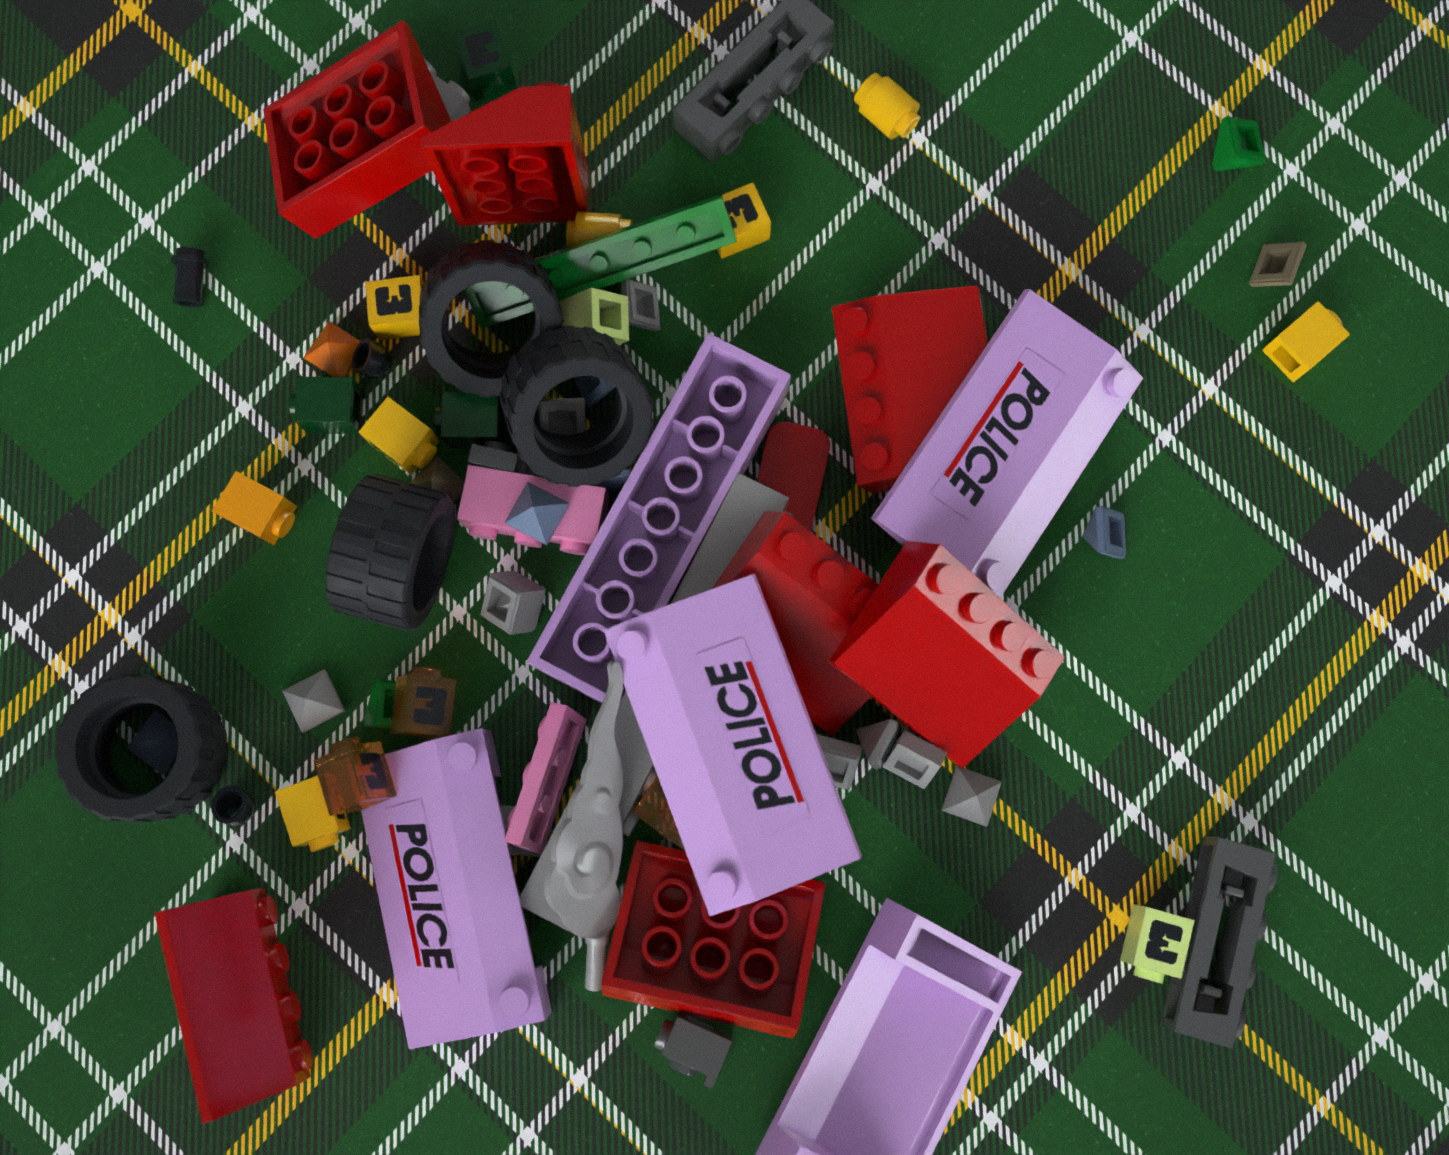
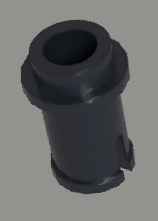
[171,247,209,308]

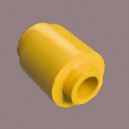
[854,73,920,140]
[566,212,633,247]

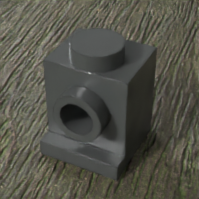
[654,1013,732,1089]

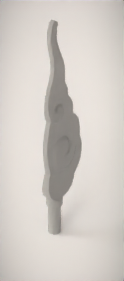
[544,660,624,991]

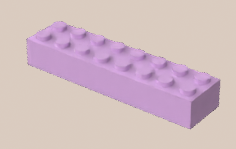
[526,333,791,704]

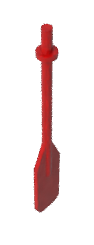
[757,422,830,531]

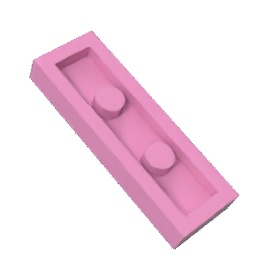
[504,702,587,855]

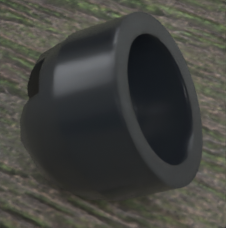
[352,338,391,378]
[211,785,255,826]

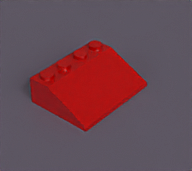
[263,20,452,239]
[421,82,590,226]
[832,286,988,494]
[712,511,878,736]
[829,541,1065,768]
[601,840,826,1039]
[154,888,313,1124]

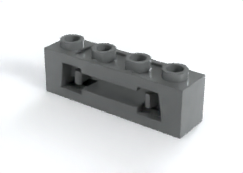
[673,0,834,163]
[1160,836,1278,1049]

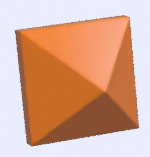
[303,321,360,377]

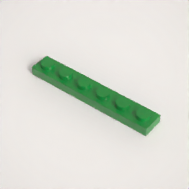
[464,194,737,329]

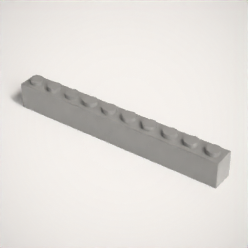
[520,473,793,931]

